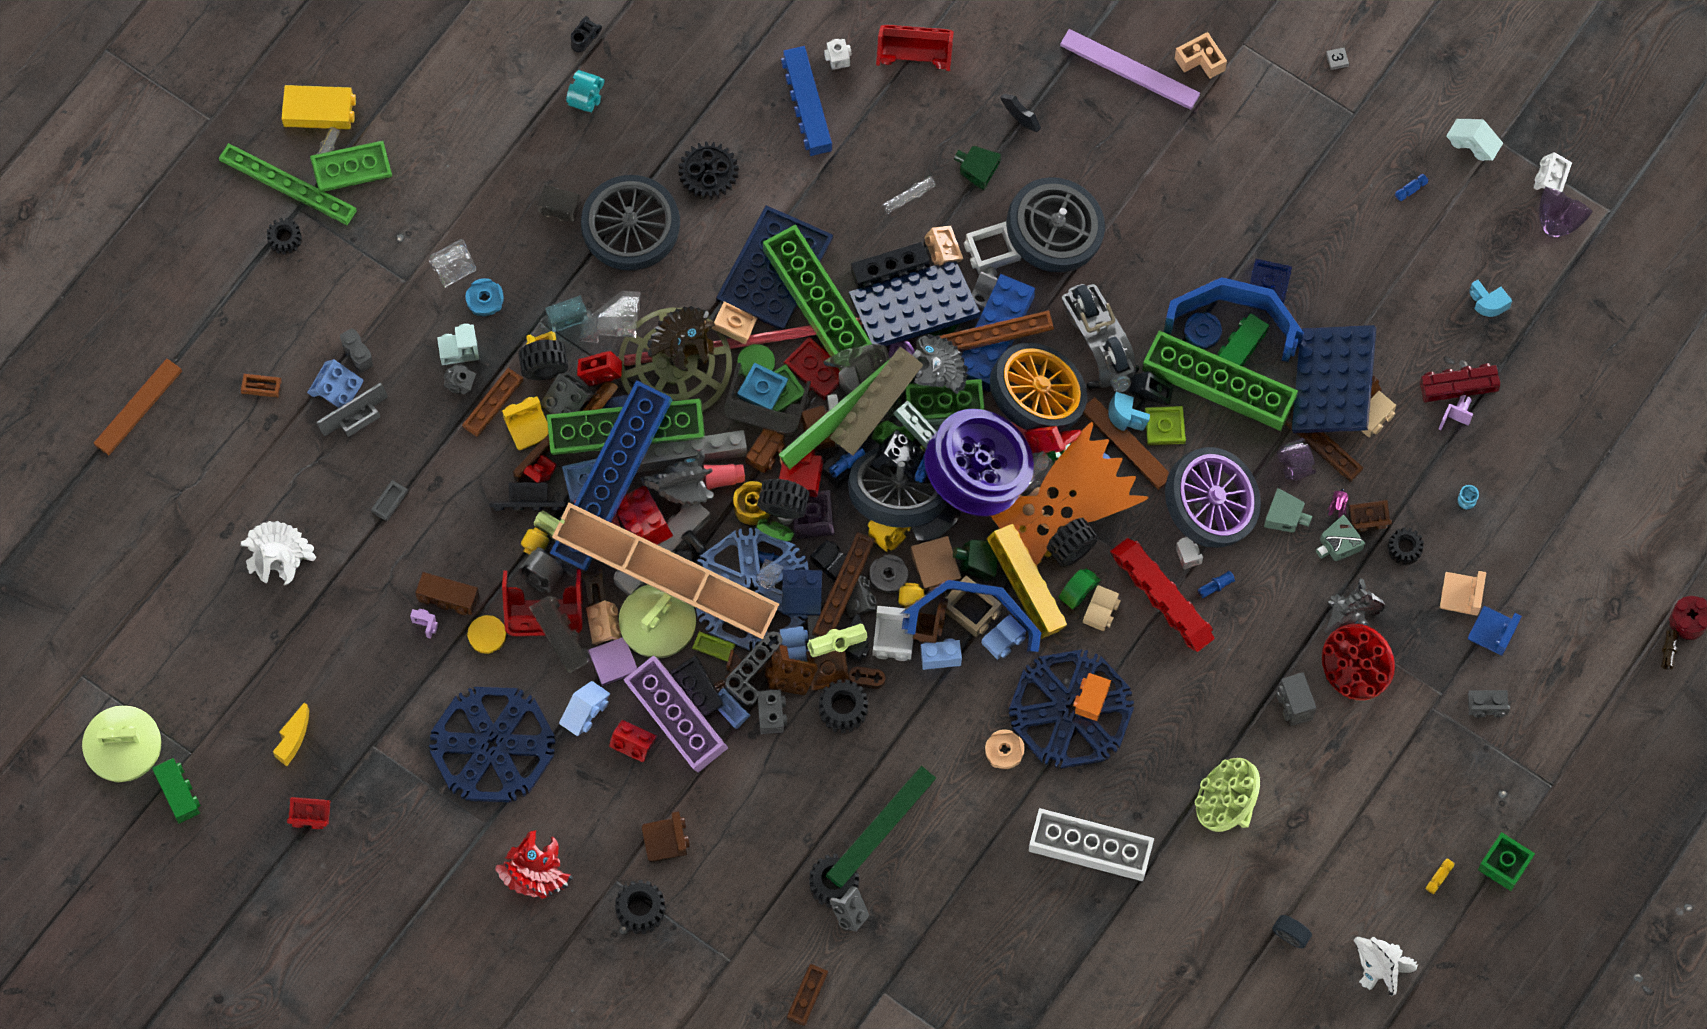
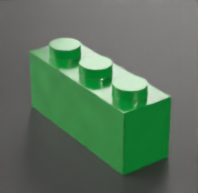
[1217,313,1269,367]
[152,758,201,824]

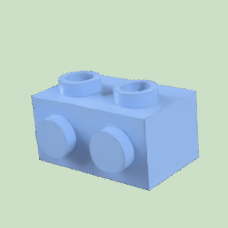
[921,638,962,670]

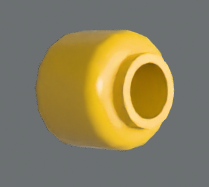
[521,527,549,555]
[898,583,924,609]

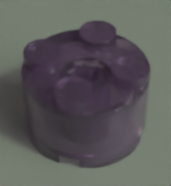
[1277,438,1316,482]

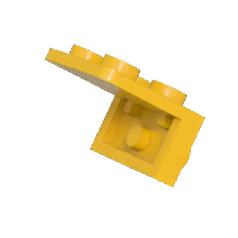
[502,396,549,450]

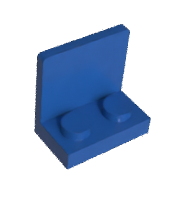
[1468,606,1522,656]

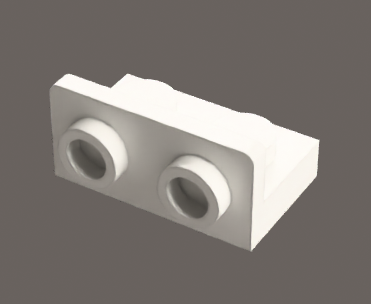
[1534,152,1572,196]

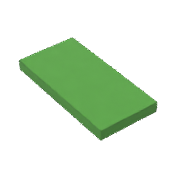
[310,141,392,192]

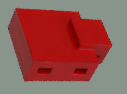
[779,449,823,497]

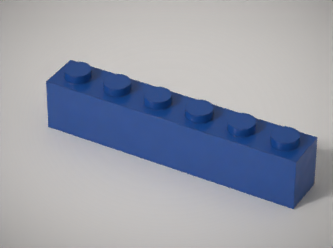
[781,46,832,156]

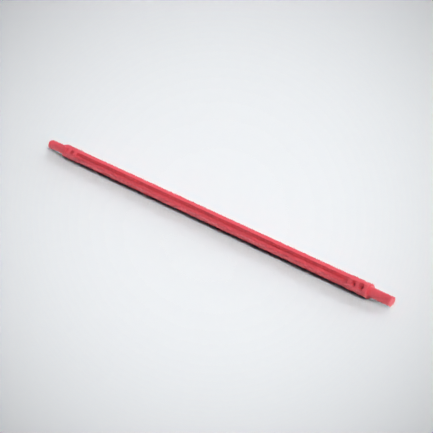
[618,317,863,366]

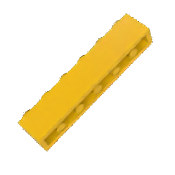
[987,524,1067,639]

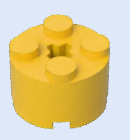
[733,481,770,525]
[867,520,911,552]

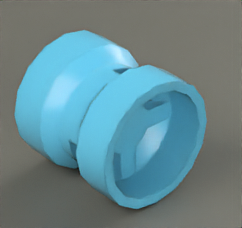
[1457,485,1479,509]

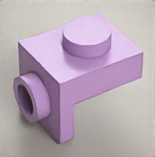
[410,609,438,639]

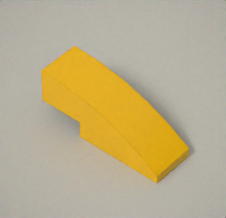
[273,703,309,766]

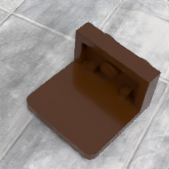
[913,592,948,643]
[765,645,818,695]
[642,811,690,862]

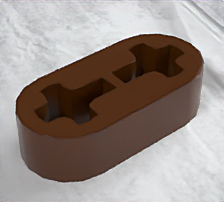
[849,667,885,689]

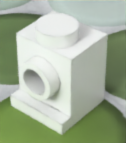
[1176,537,1203,569]

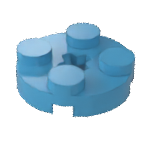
[465,278,504,316]

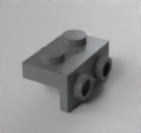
[846,575,877,619]
[829,886,870,932]

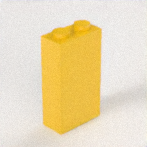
[282,85,356,129]

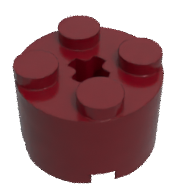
[1669,596,1707,640]

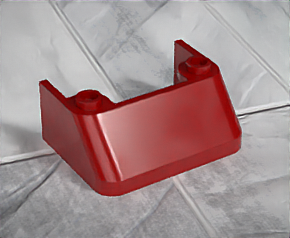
[876,25,954,71]
[502,569,582,636]

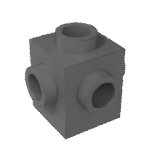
[444,365,476,395]

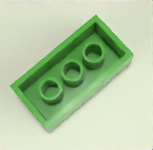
[905,379,984,419]

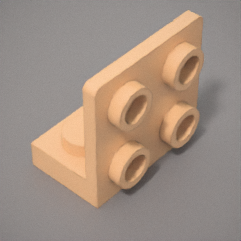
[1440,571,1486,616]

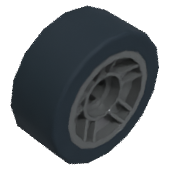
[1272,915,1312,949]

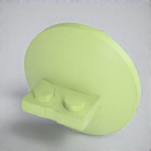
[619,585,696,658]
[82,706,161,782]
[1195,758,1260,832]

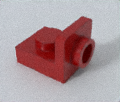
[523,455,557,483]

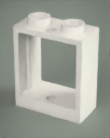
[964,222,1021,274]

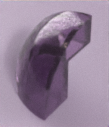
[1539,186,1593,237]

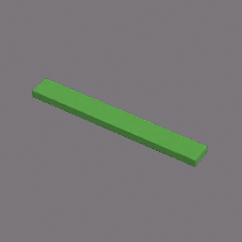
[219,143,357,225]
[779,358,891,470]

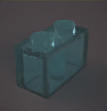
[545,295,588,332]

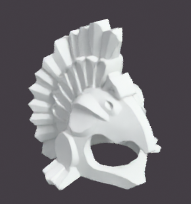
[241,521,316,585]

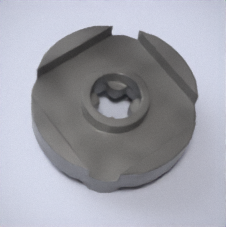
[870,555,908,593]

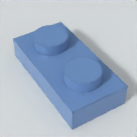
[718,688,751,729]

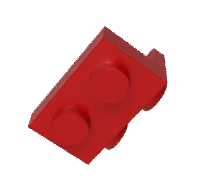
[609,720,657,762]
[287,797,331,829]

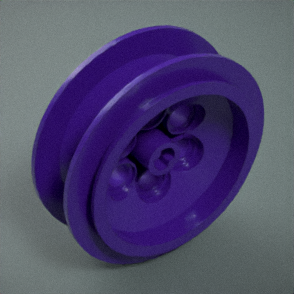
[924,409,1034,516]

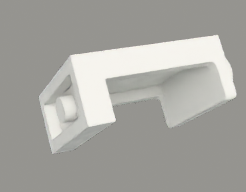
[873,606,913,661]

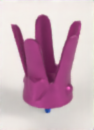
[1327,489,1349,518]

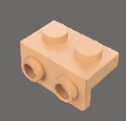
[586,600,622,645]

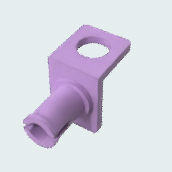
[1439,395,1473,430]

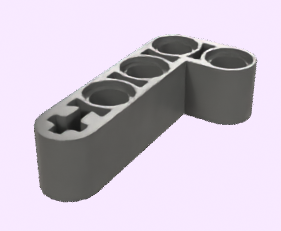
[725,631,782,707]

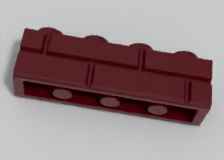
[1420,363,1501,403]

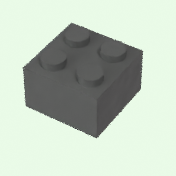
[1276,672,1316,726]

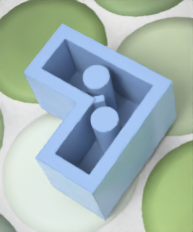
[559,681,610,736]

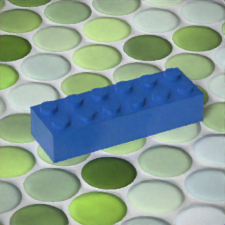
[962,274,1035,392]

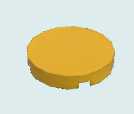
[467,615,507,654]

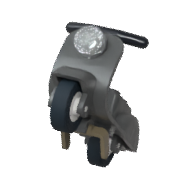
[1062,284,1139,392]

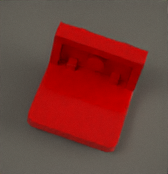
[1024,426,1081,454]

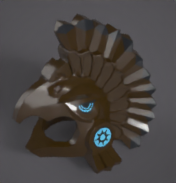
[647,306,715,371]

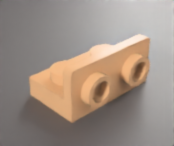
[924,226,963,266]

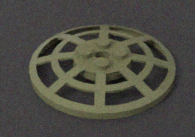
[619,308,732,412]

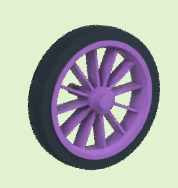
[1165,447,1261,548]

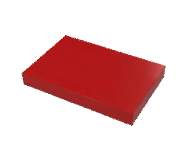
[783,337,840,400]

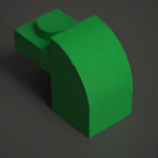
[1058,568,1101,609]

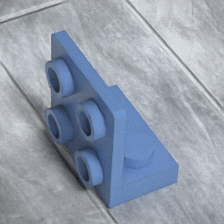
[307,359,363,408]

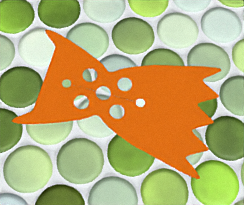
[991,422,1148,566]

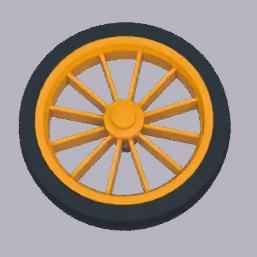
[990,343,1087,433]

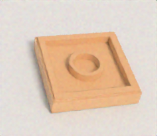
[711,302,758,345]

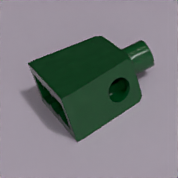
[954,146,1001,190]
[953,540,997,582]

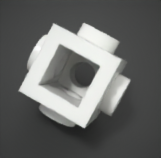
[824,39,852,70]

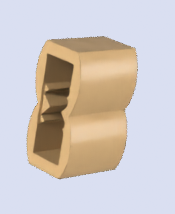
[1083,585,1121,631]

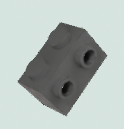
[757,690,787,734]

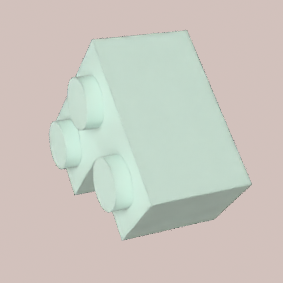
[1447,119,1503,161]
[437,324,479,365]

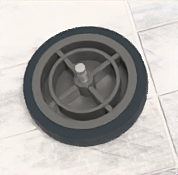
[1006,177,1105,272]

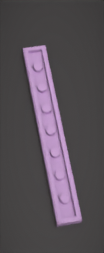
[1060,29,1200,110]

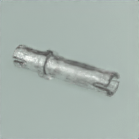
[882,176,936,214]

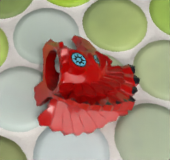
[495,830,573,899]

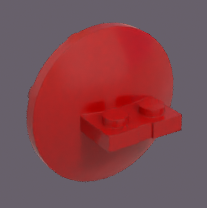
[1322,624,1395,700]

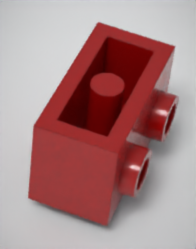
[577,351,622,386]

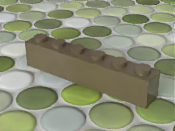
[830,347,923,456]

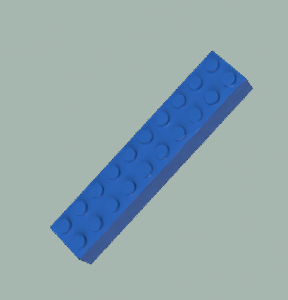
[550,380,673,572]

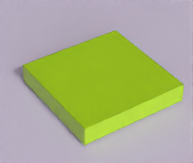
[1145,406,1186,446]

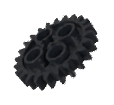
[678,141,739,200]

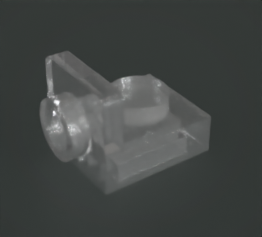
[756,559,783,589]

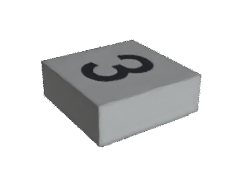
[1326,48,1349,70]

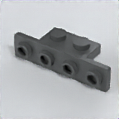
[317,383,388,437]

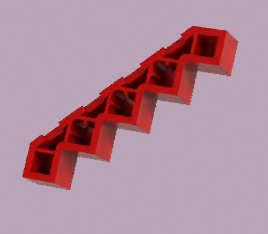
[1110,538,1215,652]

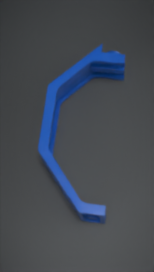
[1164,277,1304,362]
[900,580,1041,652]

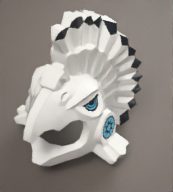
[1354,937,1418,996]

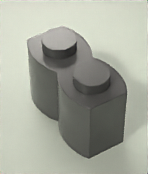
[340,328,373,373]

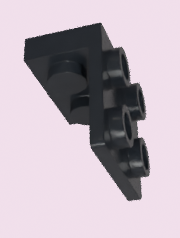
[872,429,925,478]

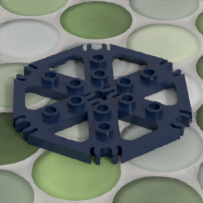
[1009,649,1134,769]
[429,687,555,802]

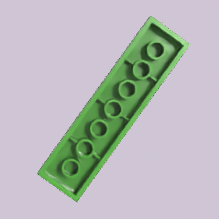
[763,224,873,371]
[1142,331,1298,431]
[547,399,705,455]

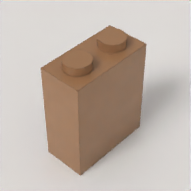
[911,536,961,594]

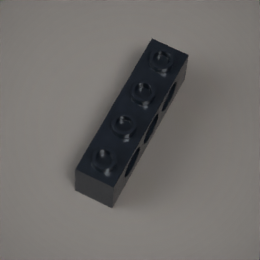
[851,242,930,289]

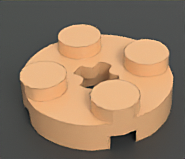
[985,730,1024,769]

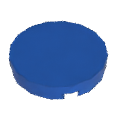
[1184,312,1222,349]

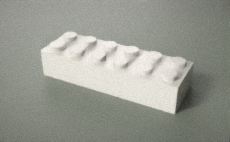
[1029,808,1154,881]

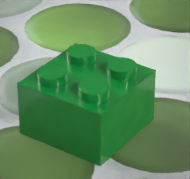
[1478,832,1535,891]

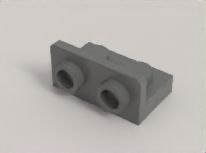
[1468,690,1510,718]

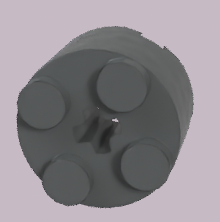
[518,547,564,593]

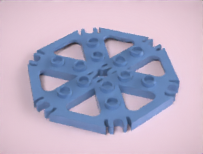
[696,528,809,651]

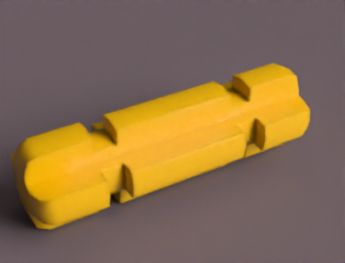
[1426,859,1454,894]

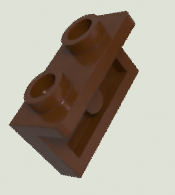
[1348,500,1392,532]

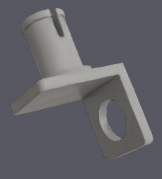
[972,267,998,309]

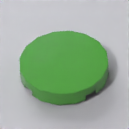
[737,344,775,378]
[756,518,794,541]

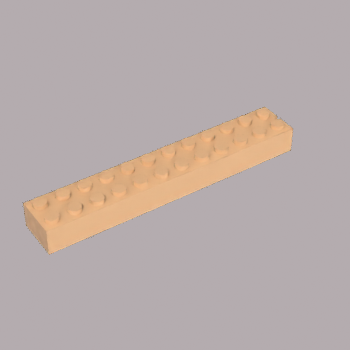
[552,503,779,639]

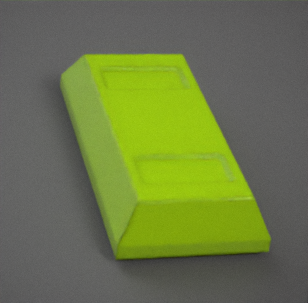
[692,631,735,662]

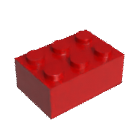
[616,486,673,545]

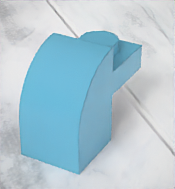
[1469,280,1512,317]
[1108,392,1150,431]

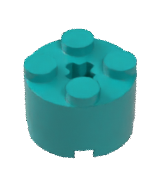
[566,70,604,112]

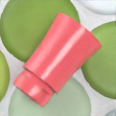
[702,464,745,490]

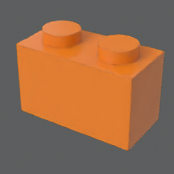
[1073,673,1111,721]

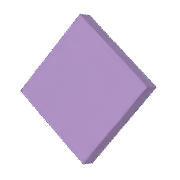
[589,637,637,686]

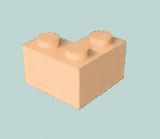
[1175,32,1227,79]

